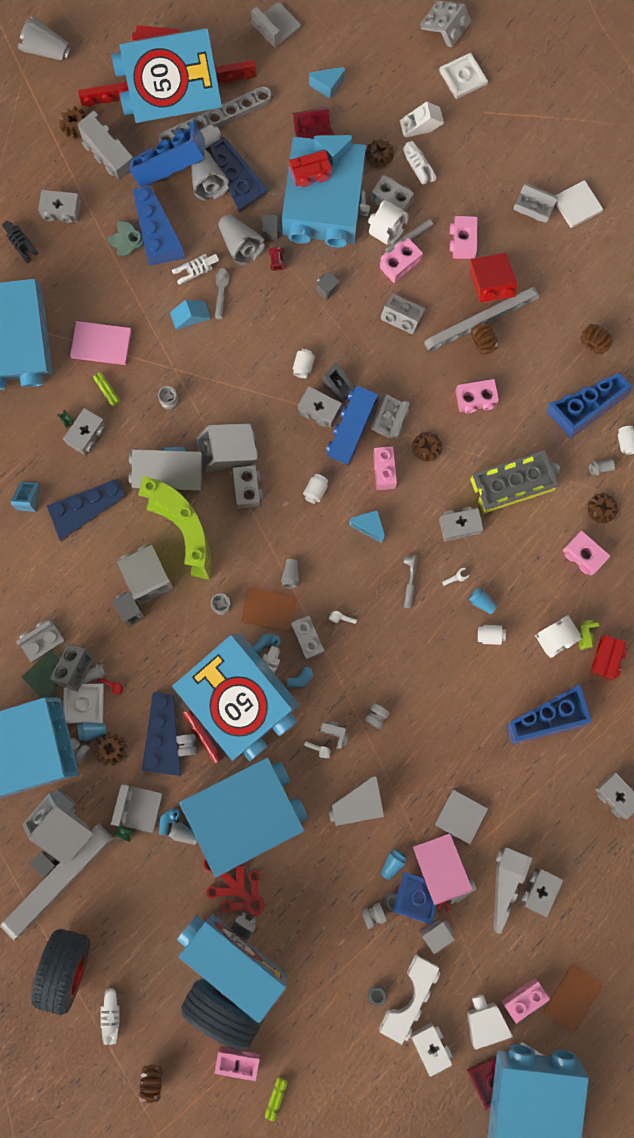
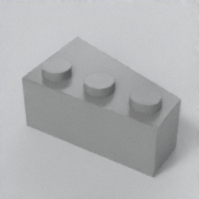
[77,111,133,179]

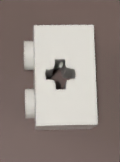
[411,1022,453,1077]

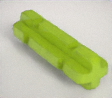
[93,372,120,406]
[265,1077,287,1121]

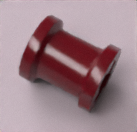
[268,247,286,271]

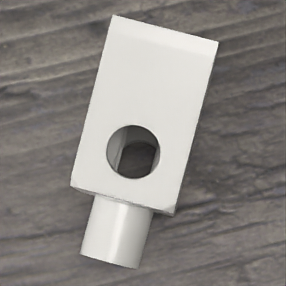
[467,994,512,1050]

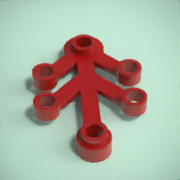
[203,858,265,916]

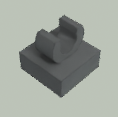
[231,911,256,939]

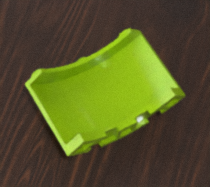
[138,476,211,580]

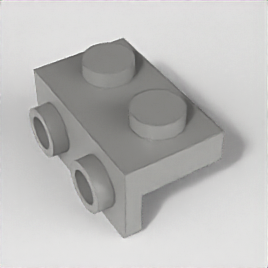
[513,183,558,223]
[370,394,410,438]
[320,720,349,749]

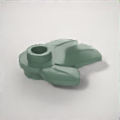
[107,222,144,256]

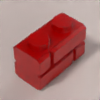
[289,150,332,187]
[589,635,628,681]

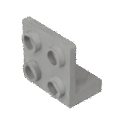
[111,785,162,833]

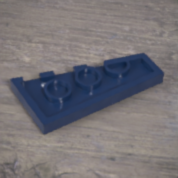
[209,137,268,213]
[47,479,126,541]
[142,693,181,776]

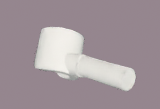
[359,191,370,216]
[442,568,469,586]
[329,611,357,624]
[304,741,331,758]

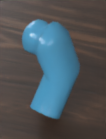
[252,634,281,653]
[287,667,313,688]
[159,808,180,835]

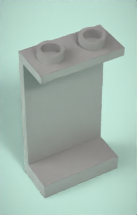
[129,448,203,490]

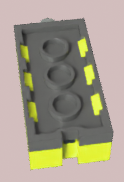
[470,450,560,514]

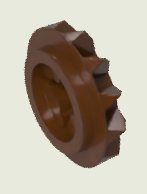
[365,139,394,167]
[412,432,442,462]
[588,493,618,523]

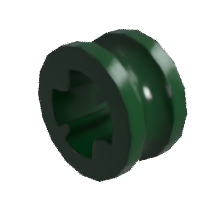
[57,410,74,428]
[114,826,135,842]

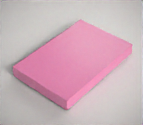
[70,321,132,365]
[413,834,472,905]

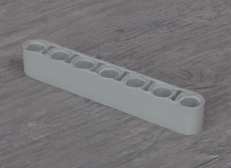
[0,823,113,941]

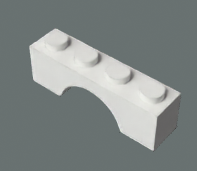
[379,954,440,1044]

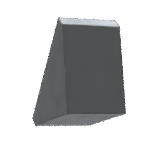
[322,363,355,402]

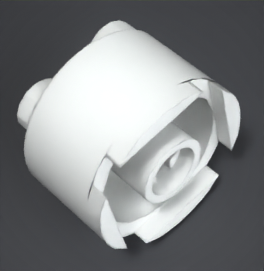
[368,200,409,246]
[535,615,582,658]

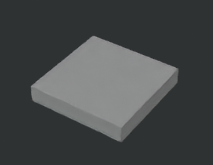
[434,790,488,844]

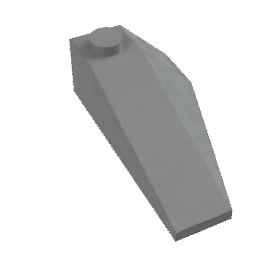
[494,847,532,934]

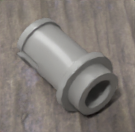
[589,459,615,476]
[83,664,107,684]

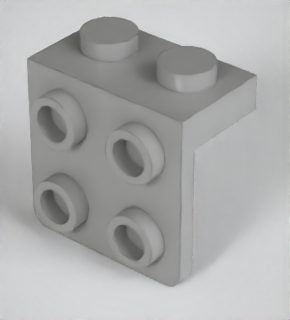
[420,1,472,47]
[251,3,300,48]

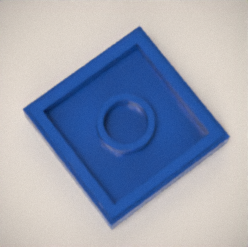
[393,872,437,924]

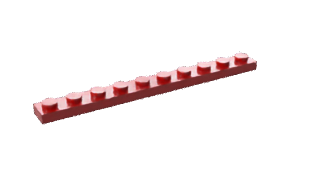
[78,60,256,107]

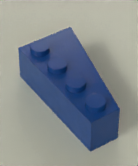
[129,121,205,188]
[507,684,592,745]

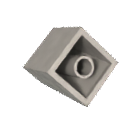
[196,424,258,473]
[117,545,174,605]
[329,776,384,826]
[22,793,93,866]

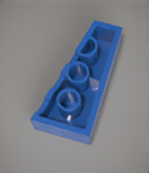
[133,186,185,266]
[547,373,632,439]
[326,386,379,465]

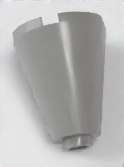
[18,15,71,61]
[191,150,229,201]
[219,215,265,265]

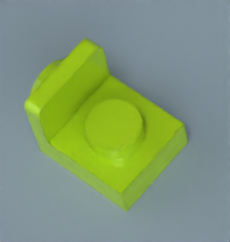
[576,620,600,650]

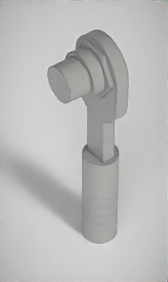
[215,268,229,319]
[404,555,418,609]

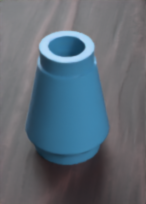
[468,587,498,614]
[77,722,106,742]
[380,849,407,880]

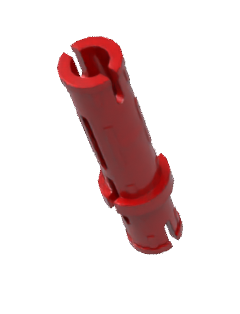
[183,709,224,764]

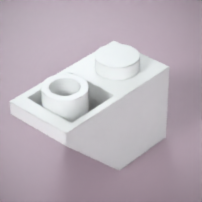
[400,102,444,137]

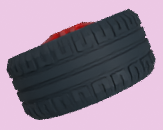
[31,929,90,1015]
[181,979,263,1050]

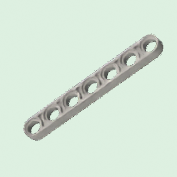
[159,87,271,142]
[424,287,540,352]

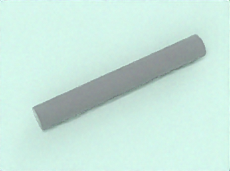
[385,219,433,253]

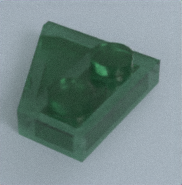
[22,650,60,698]

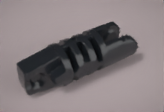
[2,220,39,264]

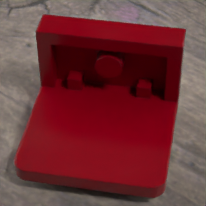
[292,107,334,139]

